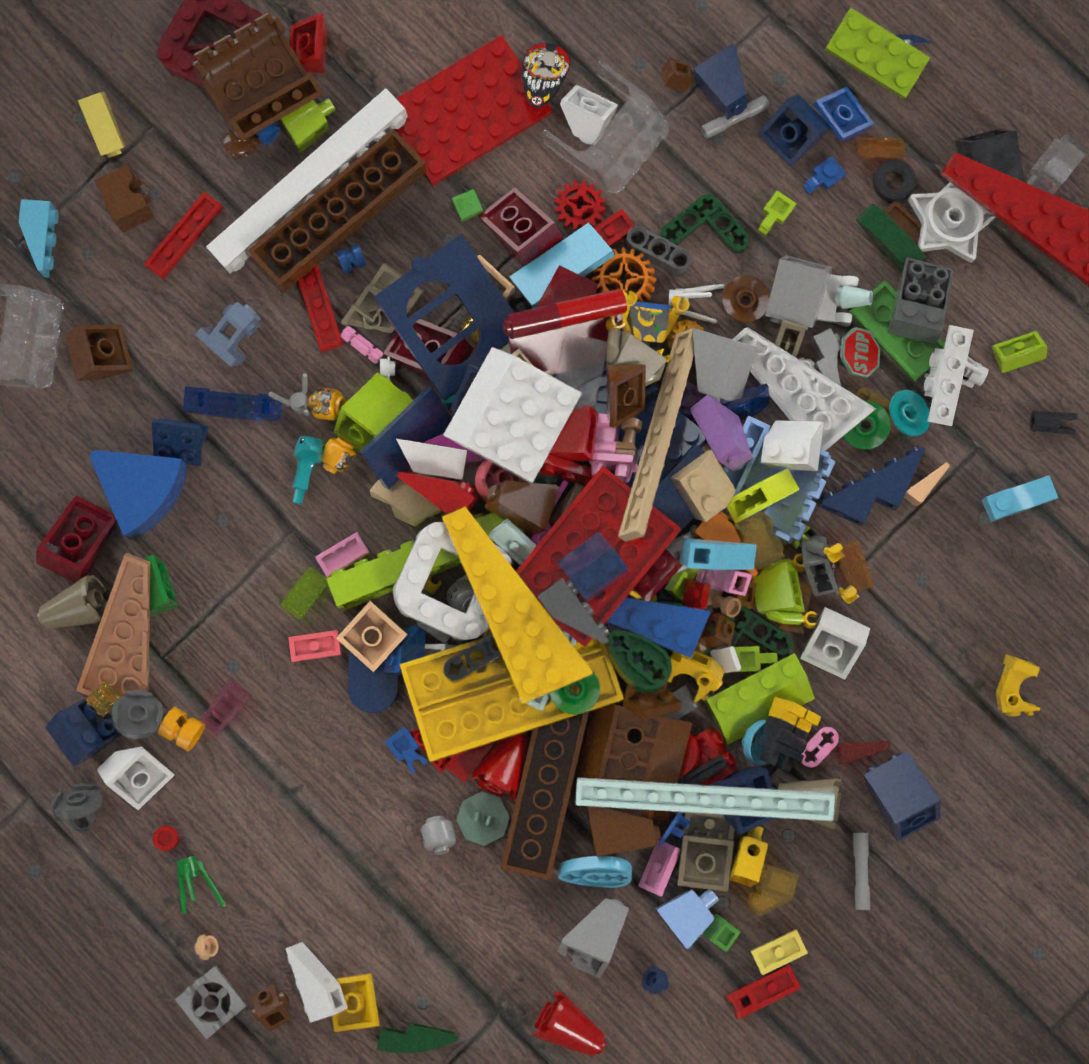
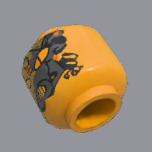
[308,388,346,421]
[321,436,356,474]

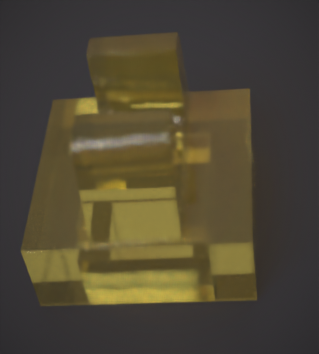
[85,681,120,717]

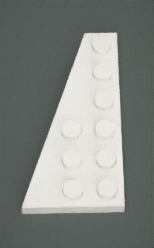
[733,327,876,451]

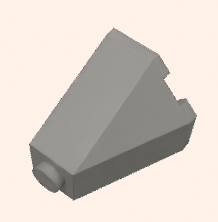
[557,898,629,978]

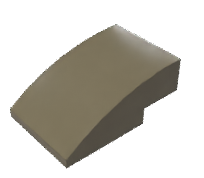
[677,812,734,892]

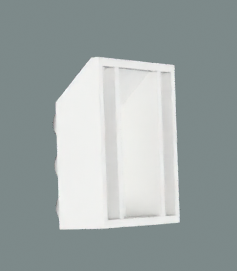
[443,347,582,484]

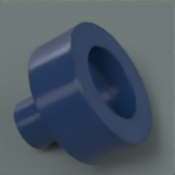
[642,966,669,994]

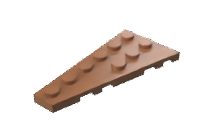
[76,553,150,705]

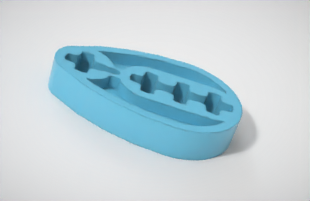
[558,856,632,888]

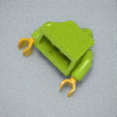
[748,554,817,629]

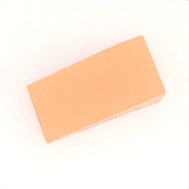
[904,462,950,506]

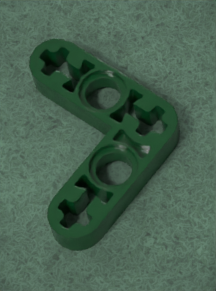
[660,194,750,254]
[704,607,793,656]

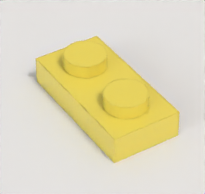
[750,929,808,975]

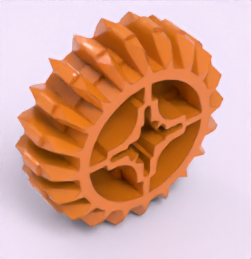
[591,247,656,302]

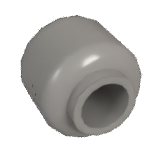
[446,580,474,613]
[421,816,456,855]

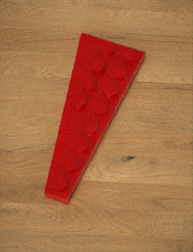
[940,153,1089,287]

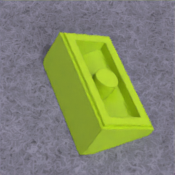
[992,331,1047,373]

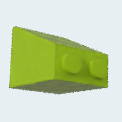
[333,372,413,453]

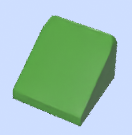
[702,914,741,952]

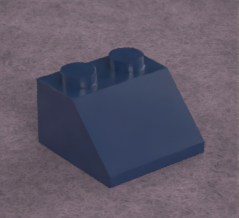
[758,94,831,166]
[710,766,777,834]

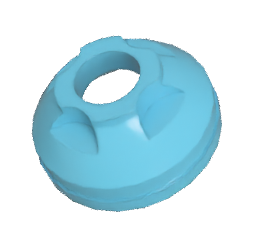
[742,720,768,766]

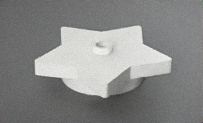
[908,182,996,263]

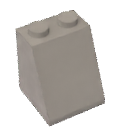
[765,255,832,330]
[693,328,757,405]

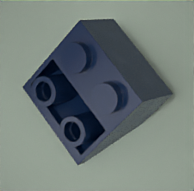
[45,696,122,767]

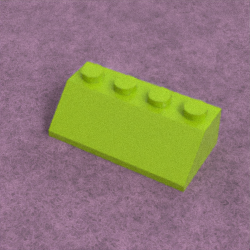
[704,653,815,745]

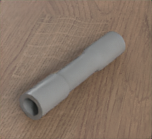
[701,95,770,139]
[853,833,870,910]

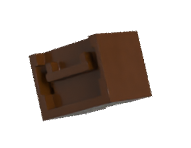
[94,164,155,233]

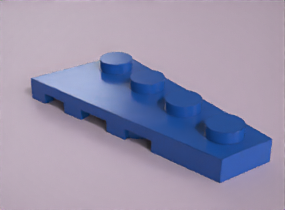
[606,598,711,659]

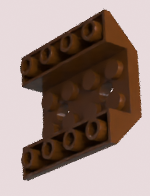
[571,703,692,821]

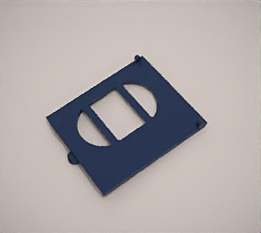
[373,234,514,401]

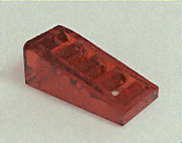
[836,741,891,764]

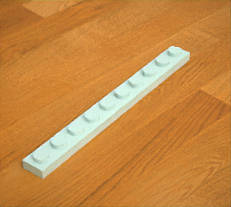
[576,778,835,821]

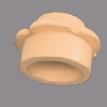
[195,935,219,960]

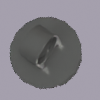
[112,690,163,739]
[51,783,104,833]

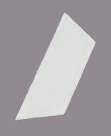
[396,439,467,480]

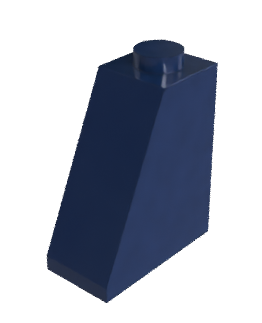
[694,44,747,120]

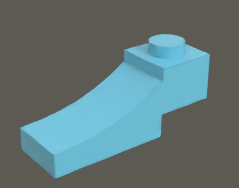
[982,475,1058,522]

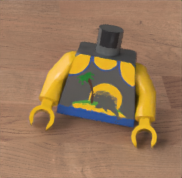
[622,291,690,348]

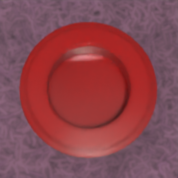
[153,826,179,851]

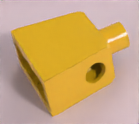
[729,826,768,887]

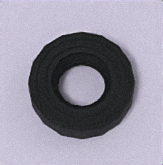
[872,159,916,202]

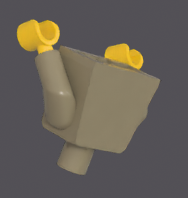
[606,316,671,386]

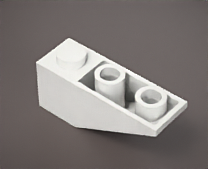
[286,942,348,1023]

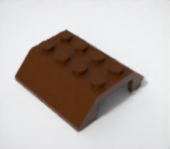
[192,12,324,141]

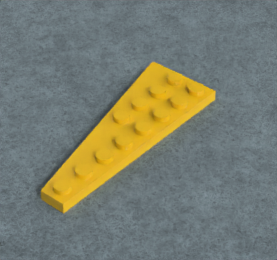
[442,507,593,704]

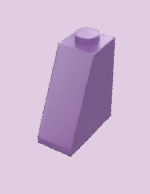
[690,394,752,471]

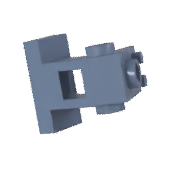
[196,302,261,366]

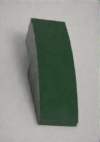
[856,204,927,273]
[377,1022,460,1053]

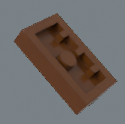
[623,676,682,721]

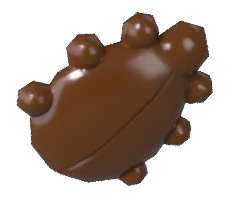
[223,129,260,159]

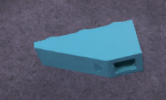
[19,199,59,278]
[680,538,757,570]

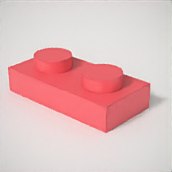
[288,630,342,662]

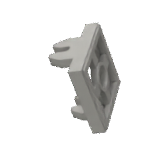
[175,966,247,1040]

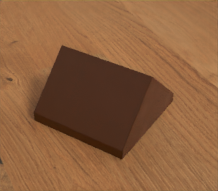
[606,364,646,428]

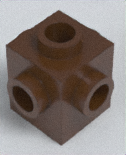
[251,983,292,1032]

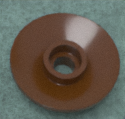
[722,275,770,323]

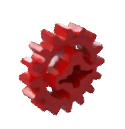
[554,180,605,232]

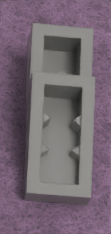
[810,328,842,387]

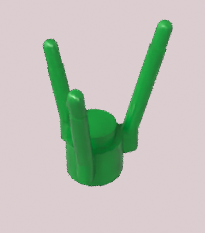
[176,856,226,914]

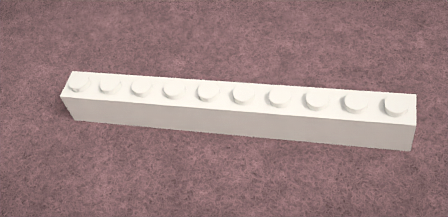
[206,88,408,274]

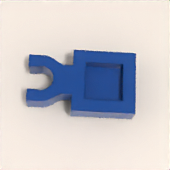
[385,727,428,774]

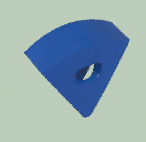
[90,450,188,540]

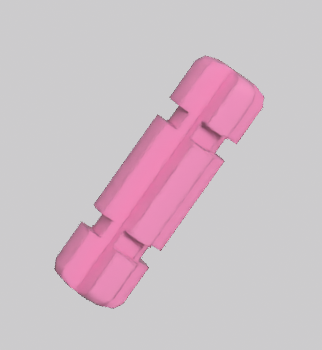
[341,326,384,364]

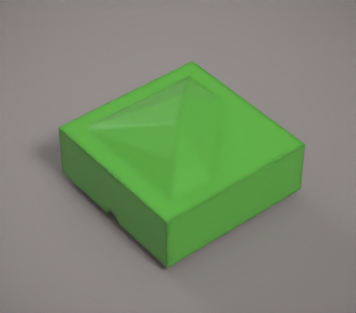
[452,189,483,222]

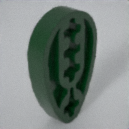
[605,630,672,693]

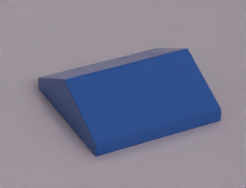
[813,87,874,141]

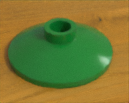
[844,401,890,449]
[549,671,600,715]

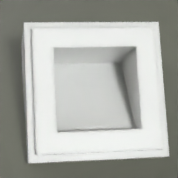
[710,646,741,673]

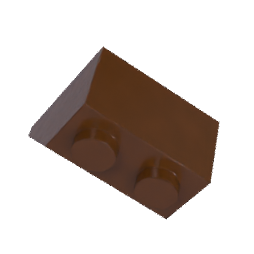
[65,324,133,381]

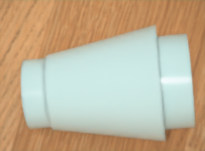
[835,285,873,309]

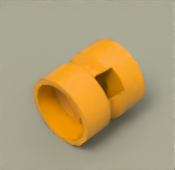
[158,706,205,752]

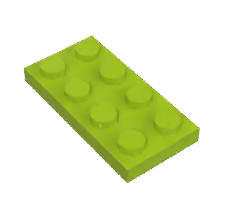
[825,8,930,100]

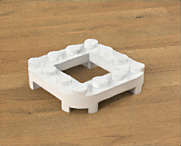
[393,522,512,640]

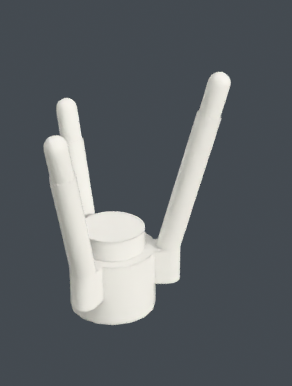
[669,284,724,324]
[924,357,989,388]

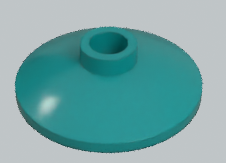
[889,390,930,437]

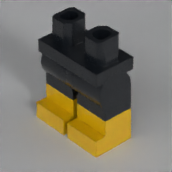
[757,697,821,773]

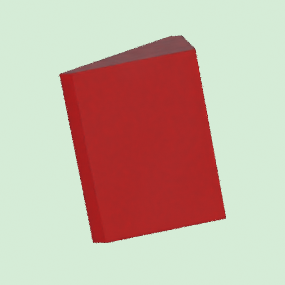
[289,13,327,73]

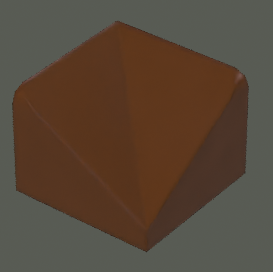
[661,58,693,92]

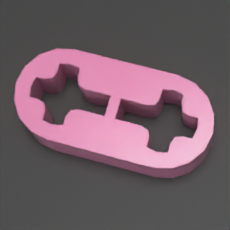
[800,727,839,768]

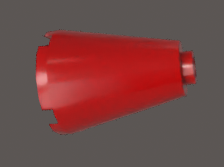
[471,732,530,801]
[533,991,606,1057]

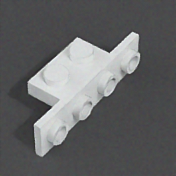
[924,325,974,426]

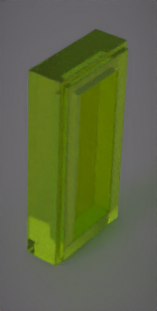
[280,566,328,620]

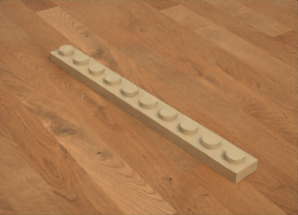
[618,328,694,541]

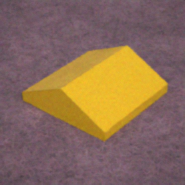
[332,974,380,1032]

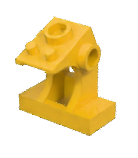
[668,650,725,703]
[996,654,1040,716]

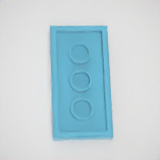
[510,223,615,309]

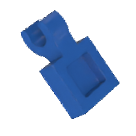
[803,156,846,194]

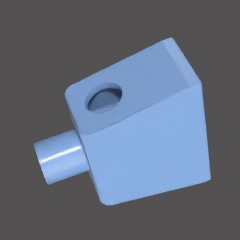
[656,889,719,949]

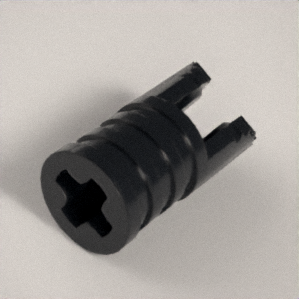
[1030,410,1078,435]

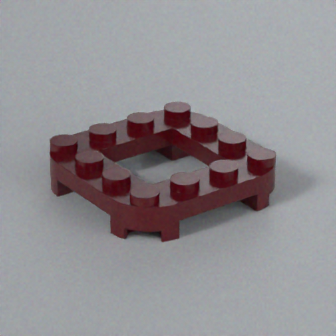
[157,0,263,89]

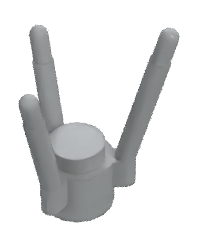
[268,373,309,416]

